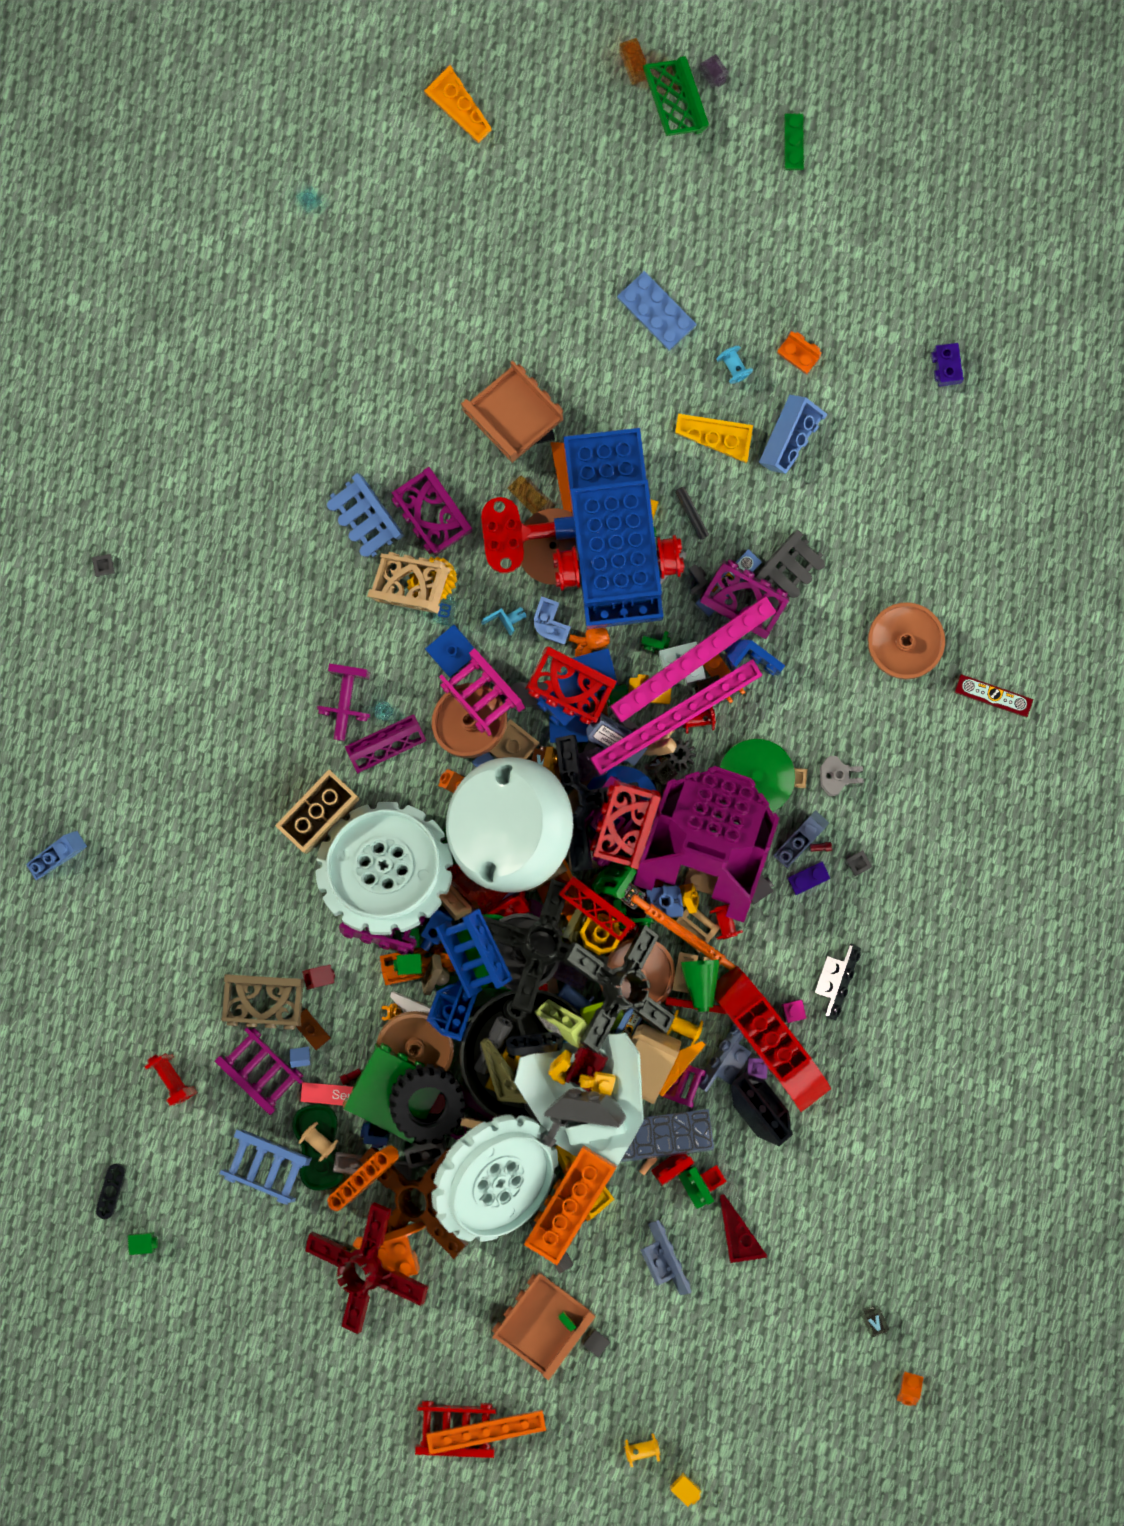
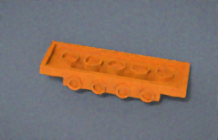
[524,1145,617,1265]

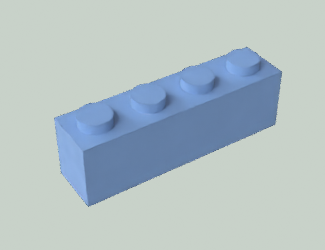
[759,395,828,474]

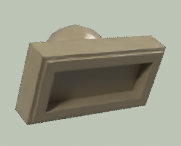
[421,954,450,995]

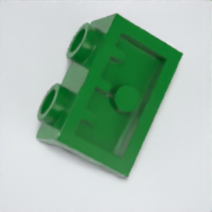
[678,1166,715,1209]

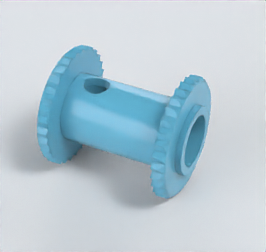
[717,346,753,384]

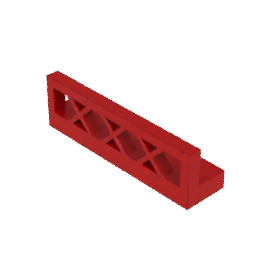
[559,876,636,942]

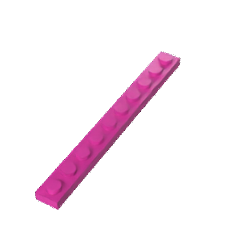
[610,596,777,722]
[590,659,763,775]

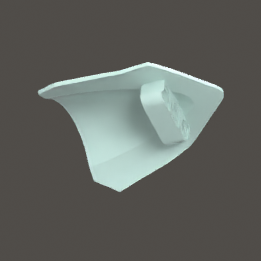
[514,1033,644,1166]

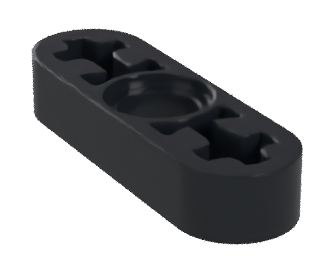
[506,1032,563,1056]
[96,1163,126,1219]

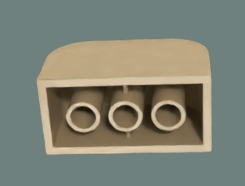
[275,770,360,854]

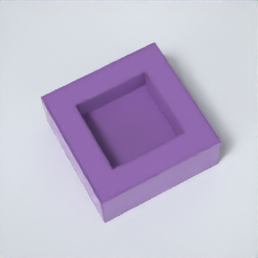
[747,1058,767,1079]

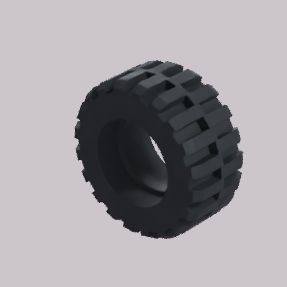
[389,1064,465,1143]

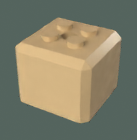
[628,1024,682,1104]

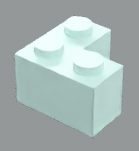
[658,642,706,686]

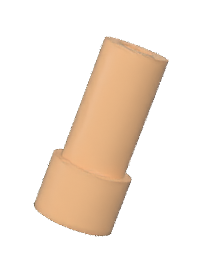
[638,1158,658,1175]

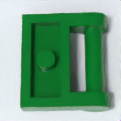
[591,862,637,899]

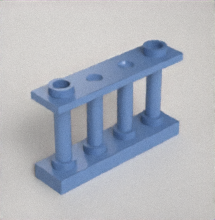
[219,1129,312,1205]

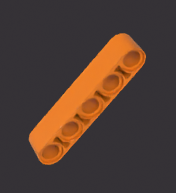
[327,1145,399,1211]

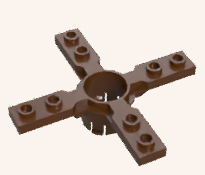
[360,1147,468,1259]

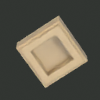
[794,768,808,788]

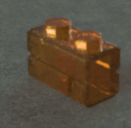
[619,38,647,85]

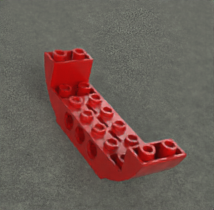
[714,965,831,1112]

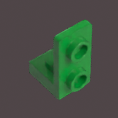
[613,900,655,929]

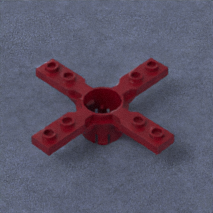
[305,1202,429,1334]

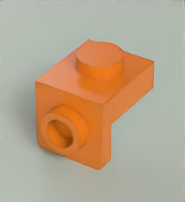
[438,769,465,794]
[897,1372,924,1406]

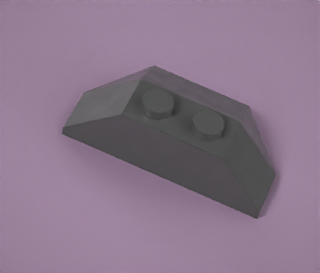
[544,1089,626,1128]

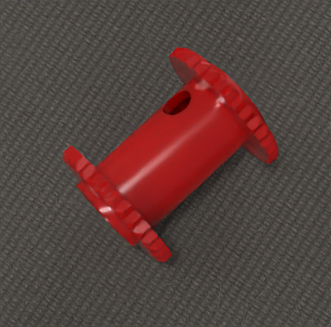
[683,707,716,734]
[709,904,743,940]

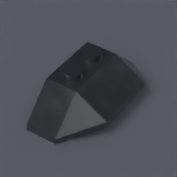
[731,1073,793,1146]

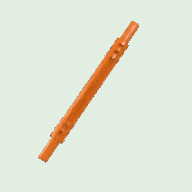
[631,894,736,971]

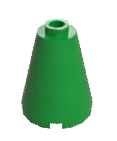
[681,960,720,1012]

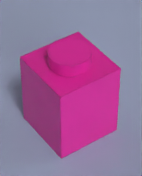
[781,1000,807,1023]

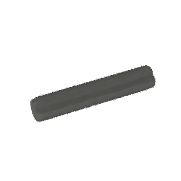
[676,487,709,540]

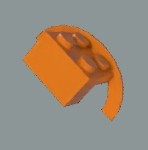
[353,1222,426,1277]

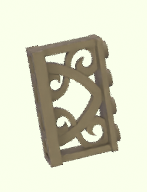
[221,974,305,1030]

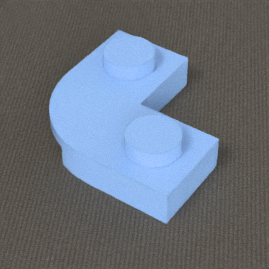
[534,596,571,646]

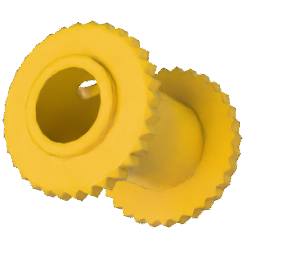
[666,1010,703,1045]
[624,1434,660,1468]

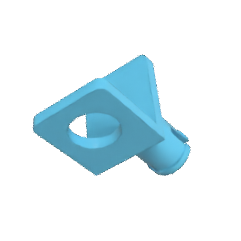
[481,607,526,635]

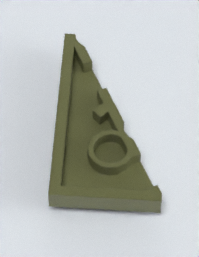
[481,1038,527,1103]

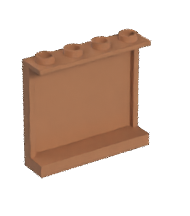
[461,360,563,463]
[492,1272,596,1381]

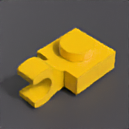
[579,1071,616,1096]

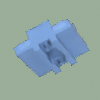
[646,886,684,918]

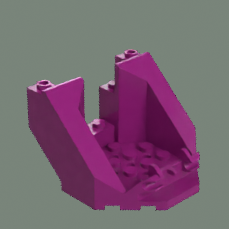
[633,766,779,923]

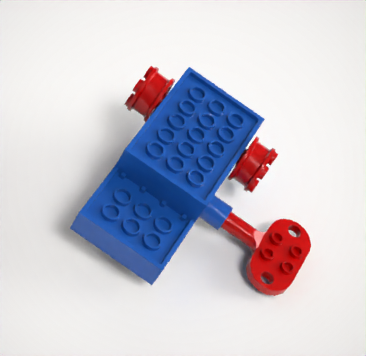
[481,428,684,629]

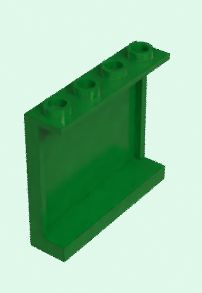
[343,1043,441,1143]

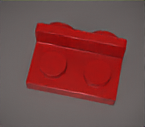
[651,1154,694,1187]

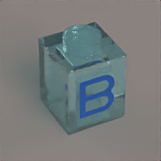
[433,596,457,626]

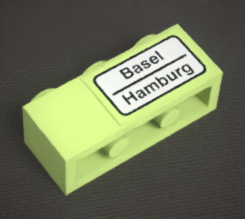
[535,999,588,1049]

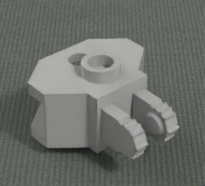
[820,756,864,796]

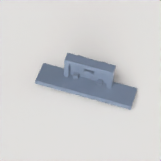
[698,1024,752,1092]
[640,1220,692,1295]

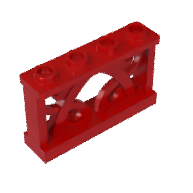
[525,646,617,725]
[590,780,661,869]

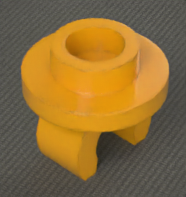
[382,1003,402,1021]

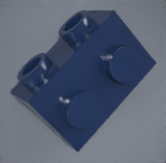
[360,1121,390,1148]

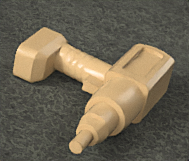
[643,729,677,756]

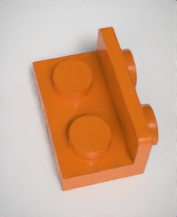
[777,331,822,375]

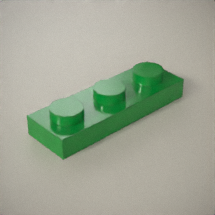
[784,114,804,170]

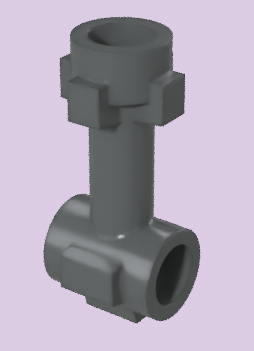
[541,1117,569,1148]

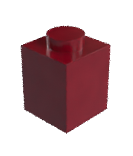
[302,964,335,990]

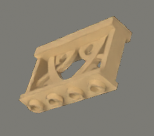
[367,552,451,614]

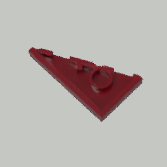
[719,1194,767,1263]

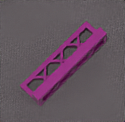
[345,714,426,774]

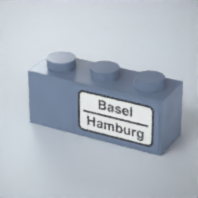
[586,713,648,766]

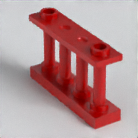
[144,1053,198,1106]
[415,1401,496,1458]

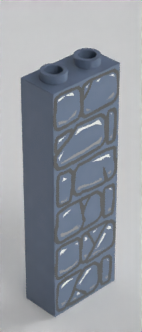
[620,1109,714,1162]

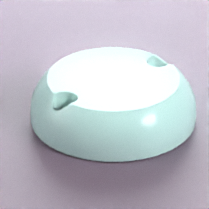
[446,757,573,893]

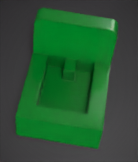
[641,631,671,653]

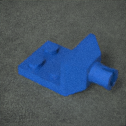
[723,639,785,676]

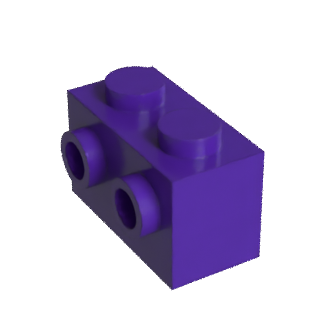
[931,343,964,387]

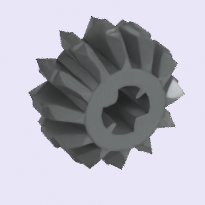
[663,738,696,771]

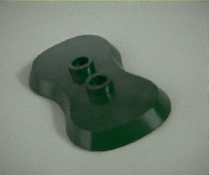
[292,1104,345,1191]

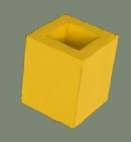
[670,1473,701,1507]

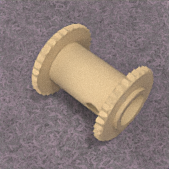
[299,1122,338,1161]

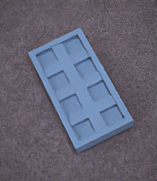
[617,271,696,351]

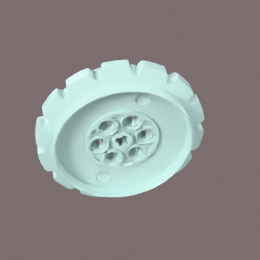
[316,802,453,935]
[432,1115,558,1242]

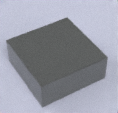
[92,554,115,577]
[846,850,872,876]
[583,1329,610,1357]

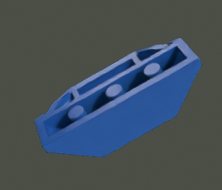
[427,980,478,1041]

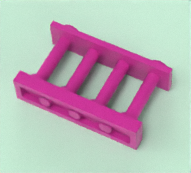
[439,648,525,736]

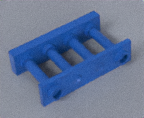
[435,909,513,998]

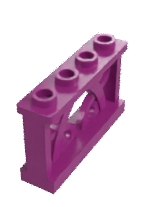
[391,467,473,557]
[700,559,790,639]

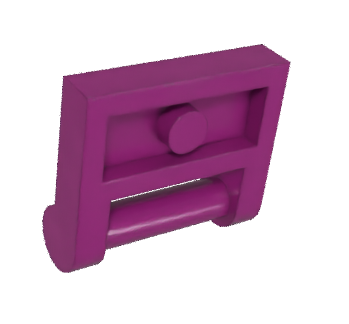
[659,1065,706,1108]

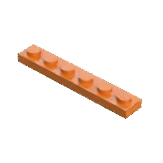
[426,1410,546,1454]

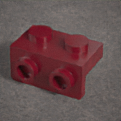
[565,1046,609,1092]

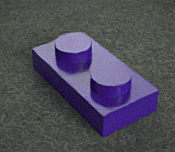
[787,862,831,895]

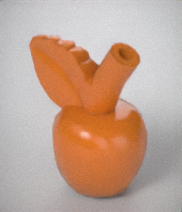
[568,627,610,657]

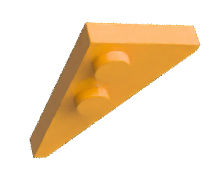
[659,1041,707,1097]

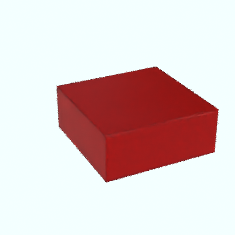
[700,1165,727,1192]

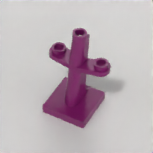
[317,663,370,741]

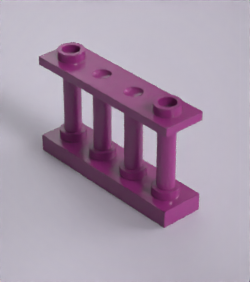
[214,1027,304,1115]

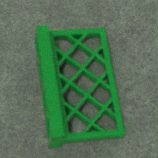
[643,56,709,136]

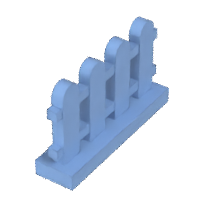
[327,473,405,557]

